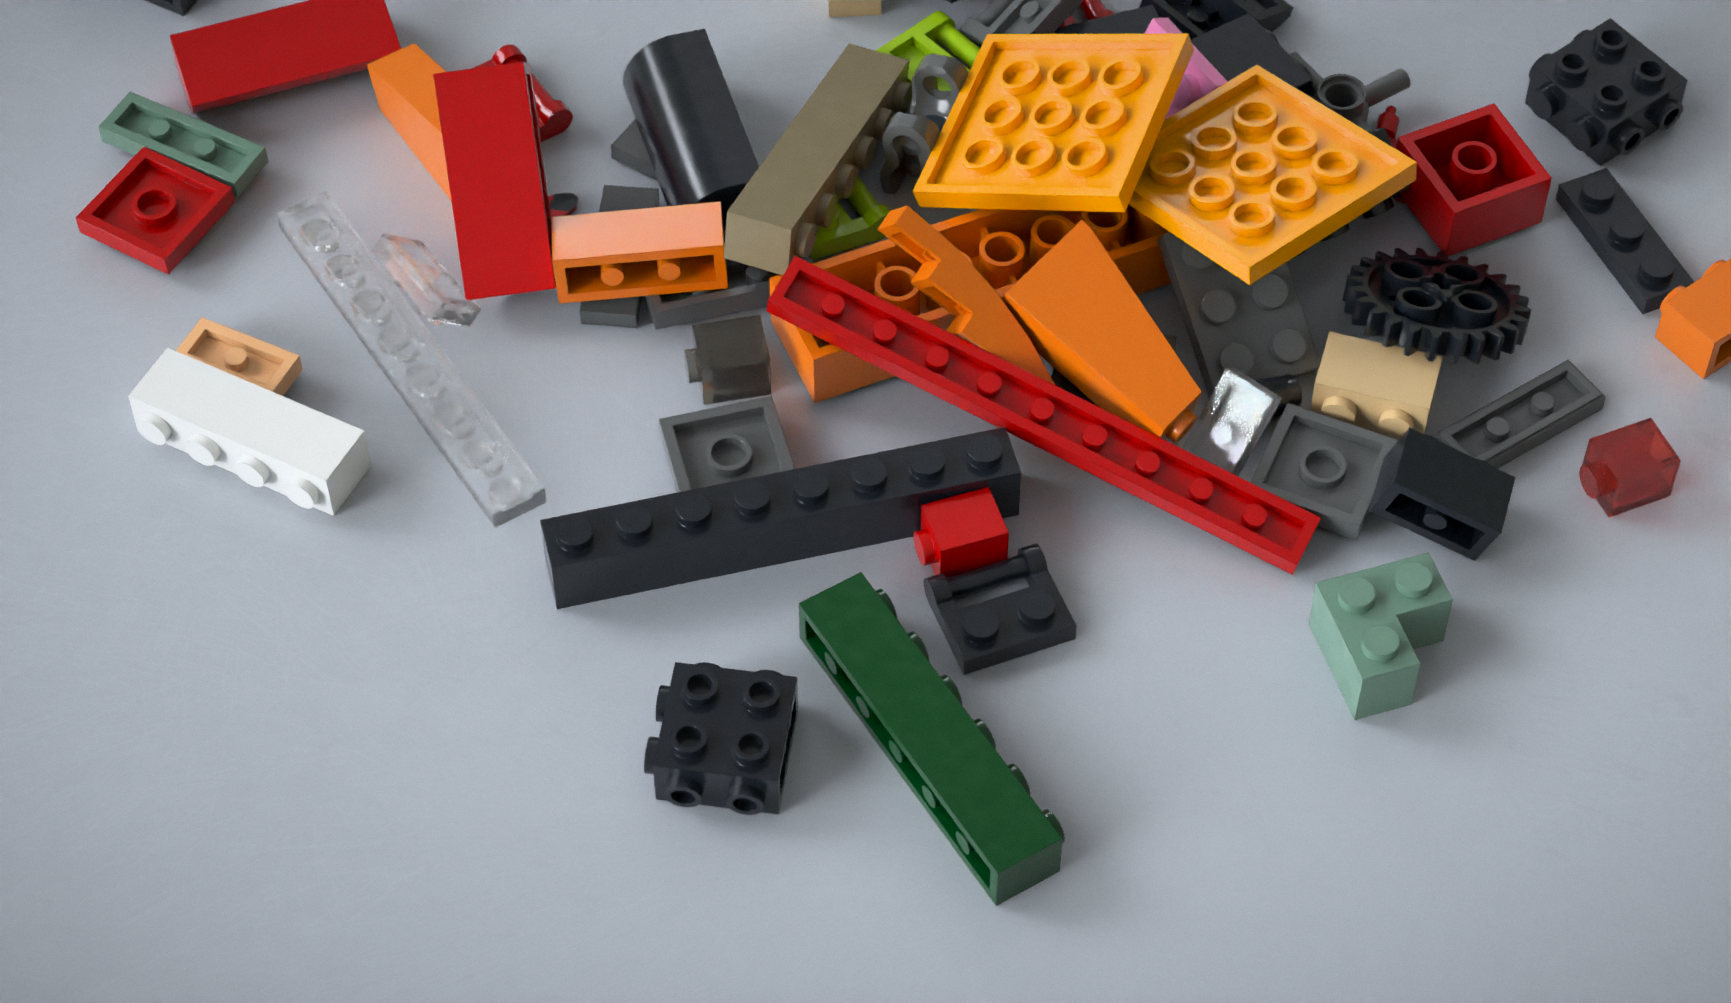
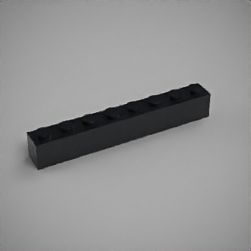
[540,427,1021,609]

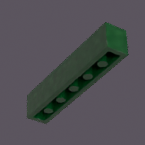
[799,572,1065,906]

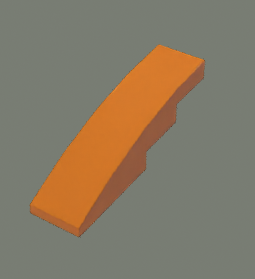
[877,205,1055,385]

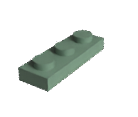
[98,92,268,198]

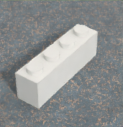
[128,348,371,516]

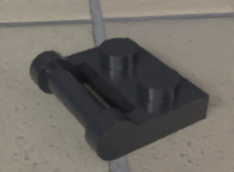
[923,543,1077,675]

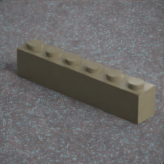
[724,44,912,275]

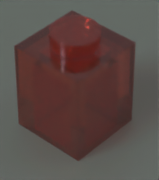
[1579,418,1681,518]

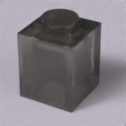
[684,315,772,405]

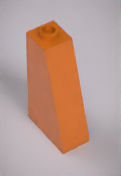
[367,43,451,200]
[1003,220,1202,444]

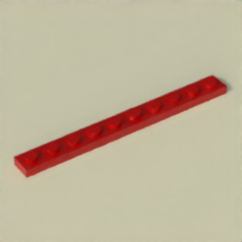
[766,256,1321,575]

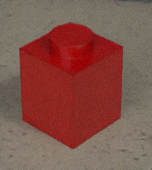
[913,487,1009,578]

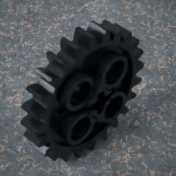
[1342,248,1531,364]

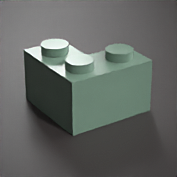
[1309,552,1453,720]

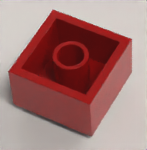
[1396,103,1552,256]

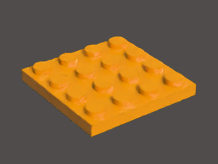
[912,34,1194,212]
[1128,65,1417,285]

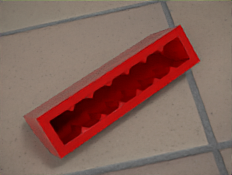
[170,0,401,114]
[433,62,556,301]

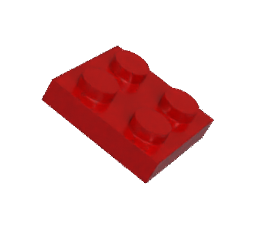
[76,146,235,275]

